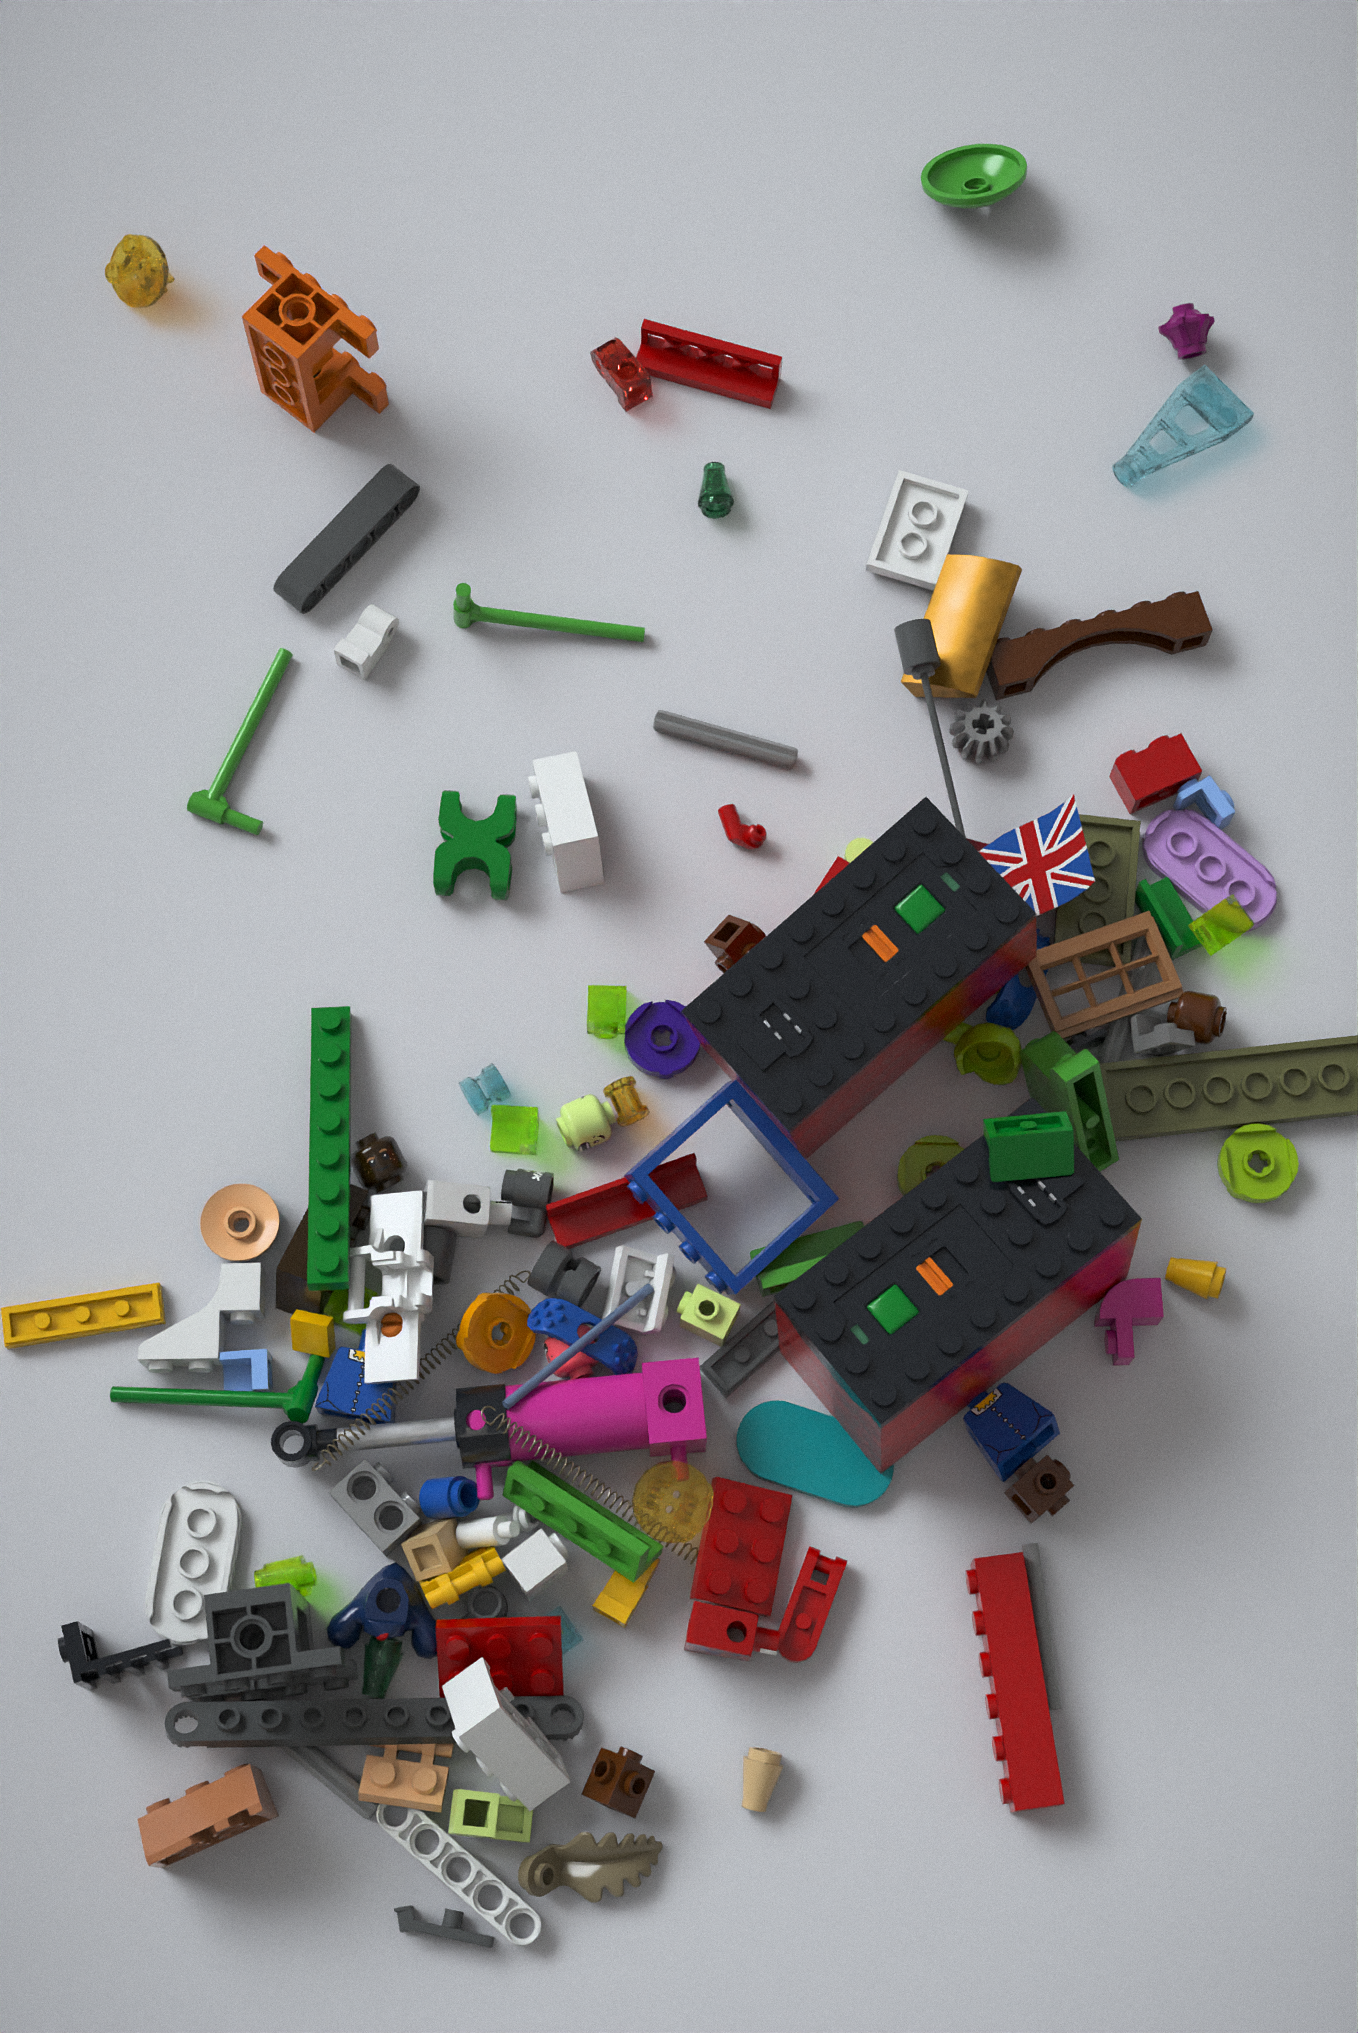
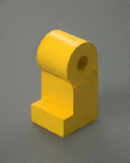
[592,1558,661,1628]

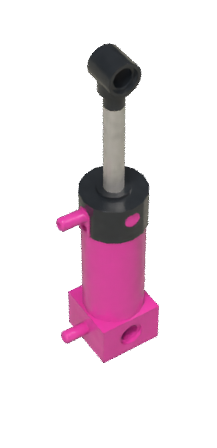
[271,1357,707,1500]

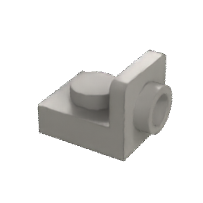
[1130,1014,1195,1057]

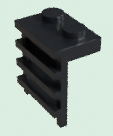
[58,1621,184,1691]

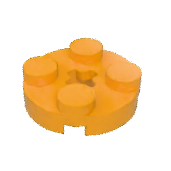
[456,1292,536,1374]

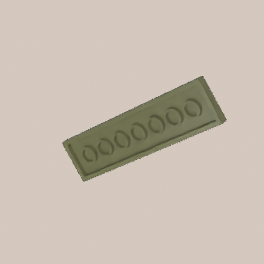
[1100,1035,1358,1141]

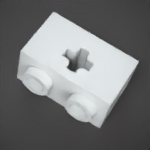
[501,1529,570,1602]

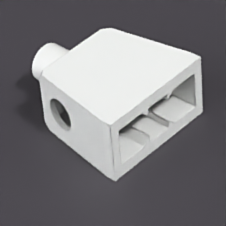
[424,1180,512,1238]

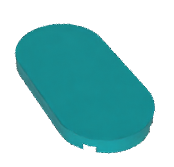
[736,1400,894,1508]

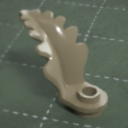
[518,1832,663,1903]

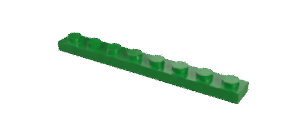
[307,1006,352,1291]

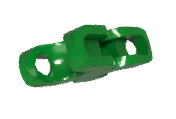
[433,790,517,900]

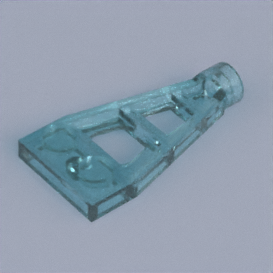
[1112,364,1254,488]

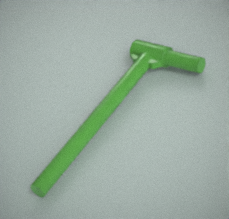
[453,583,645,642]
[187,648,293,835]

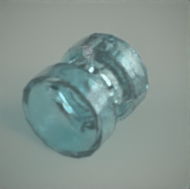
[458,1063,511,1116]

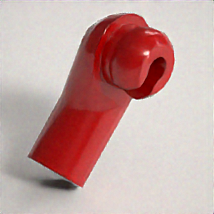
[718,804,767,850]

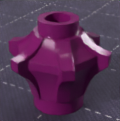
[1158,303,1215,360]

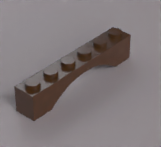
[986,591,1213,701]

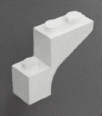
[138,1263,266,1373]

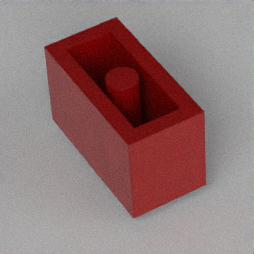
[1109,733,1202,814]

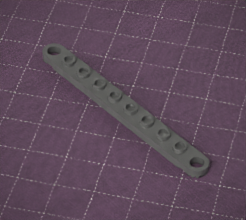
[165,1696,584,1748]

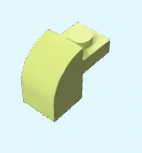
[448,1789,533,1843]

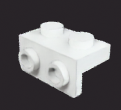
[602,1245,676,1336]

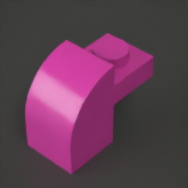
[1094,1278,1164,1366]

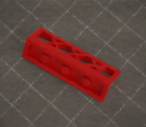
[634,319,782,409]

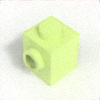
[676,1284,741,1347]

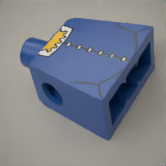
[315,1329,397,1425]
[963,1382,1060,1483]

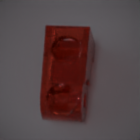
[590,337,653,412]

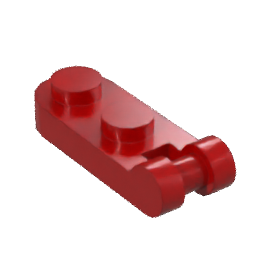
[777,1546,848,1663]

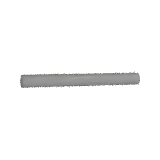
[1022,1543,1061,1711]

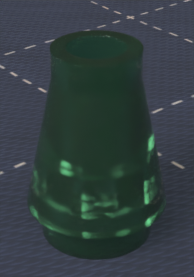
[698,462,734,519]
[361,1636,404,1699]

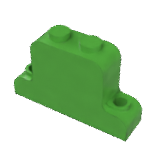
[1019,1031,1119,1171]

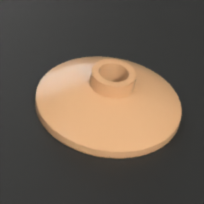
[200,1184,280,1262]

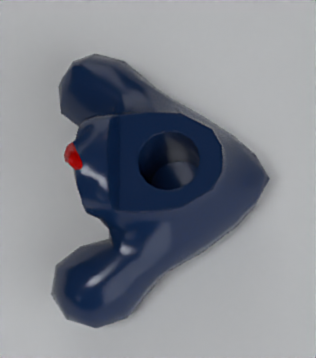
[326,1562,437,1659]

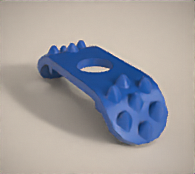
[986,928,1051,1030]
[527,1298,638,1375]

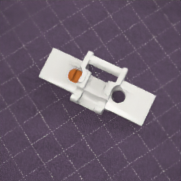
[343,1191,434,1384]

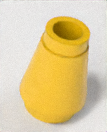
[1165,1257,1227,1300]

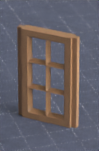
[1025,911,1184,1039]

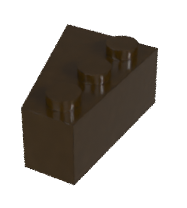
[276,1184,371,1315]

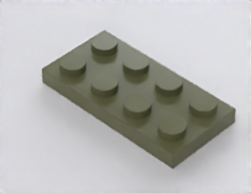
[1053,814,1141,967]

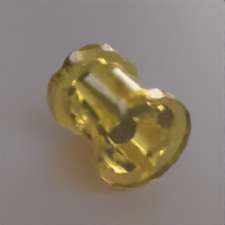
[603,1076,650,1127]

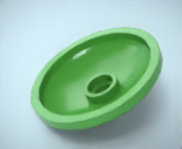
[921,144,1027,209]

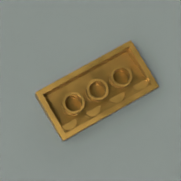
[901,554,1022,698]

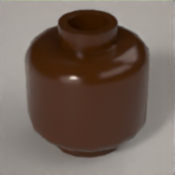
[1167,991,1227,1044]

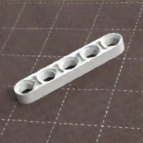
[376,1804,542,1946]

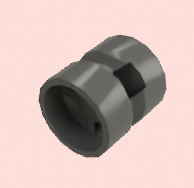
[527,1240,601,1308]

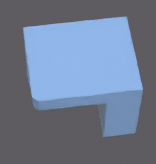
[219,1349,273,1392]

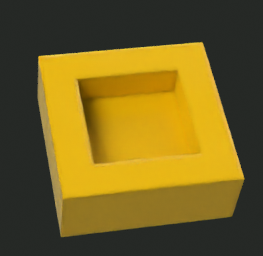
[290,1309,336,1358]

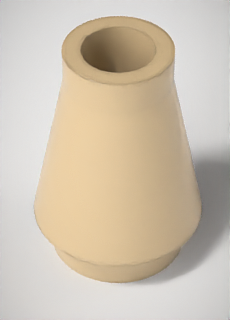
[741,1747,784,1812]

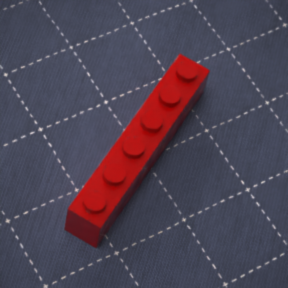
[965,1552,1065,1813]

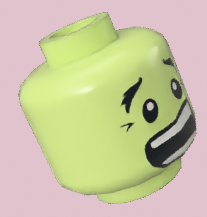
[555,1094,616,1151]

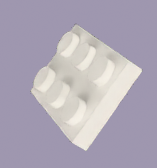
[866,470,969,591]

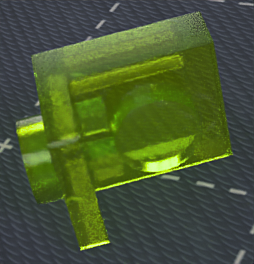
[587,985,627,1039]

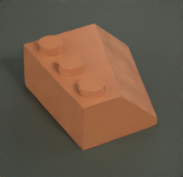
[137,1764,279,1868]

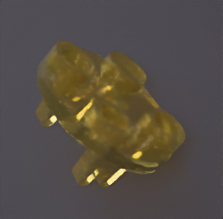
[105,234,175,308]
[632,1460,714,1543]

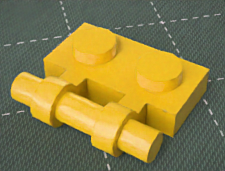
[419,1546,506,1609]

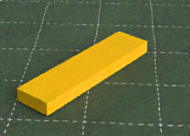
[1,1283,166,1349]

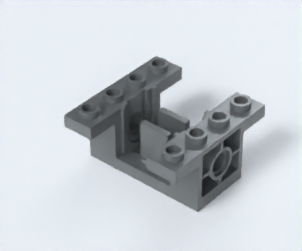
[167,1583,358,1702]

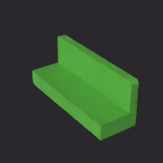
[750,1221,864,1297]

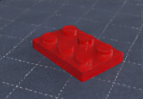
[690,1477,793,1617]
[436,1616,564,1698]

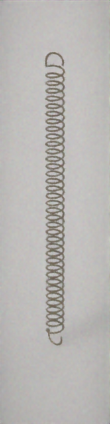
[312,1270,531,1471]
[481,1406,698,1565]

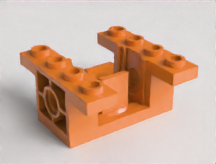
[242,245,389,433]

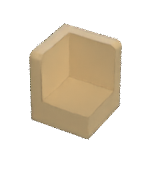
[401,1518,468,1581]

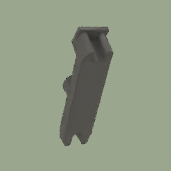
[394,1905,495,1948]

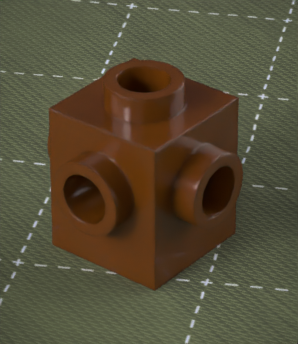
[704,915,766,973]
[1004,1455,1075,1523]
[581,1746,655,1819]

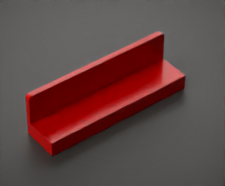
[546,1153,708,1249]

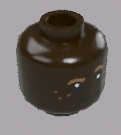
[350,1132,408,1194]

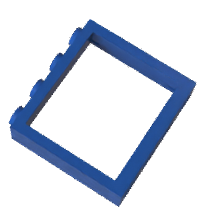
[624,1079,839,1295]

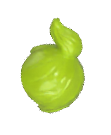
[943,1022,1022,1085]

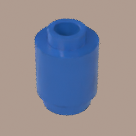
[419,1476,480,1519]

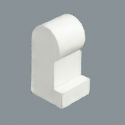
[333,604,399,680]

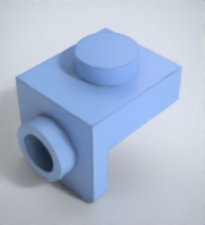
[1173,775,1235,830]

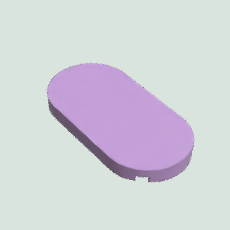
[1142,809,1277,932]

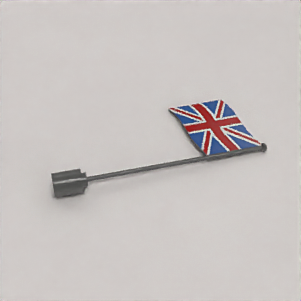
[894,619,1095,918]

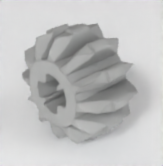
[949,698,1014,764]

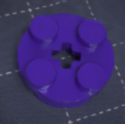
[624,1000,700,1079]

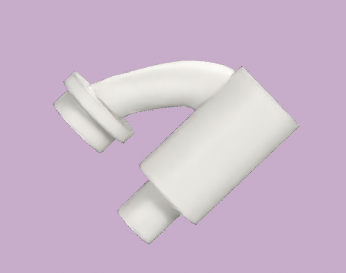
[456,1505,540,1549]

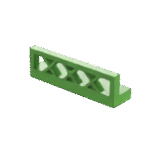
[502,1460,664,1583]

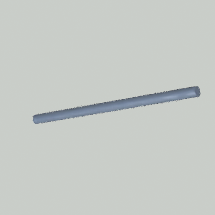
[502,1283,654,1410]

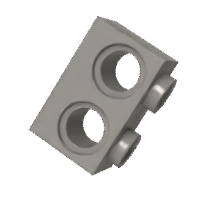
[329,1459,422,1557]

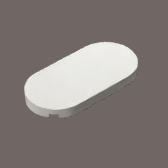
[145,1481,242,1646]

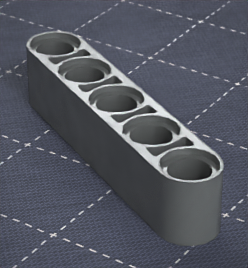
[273,464,420,614]

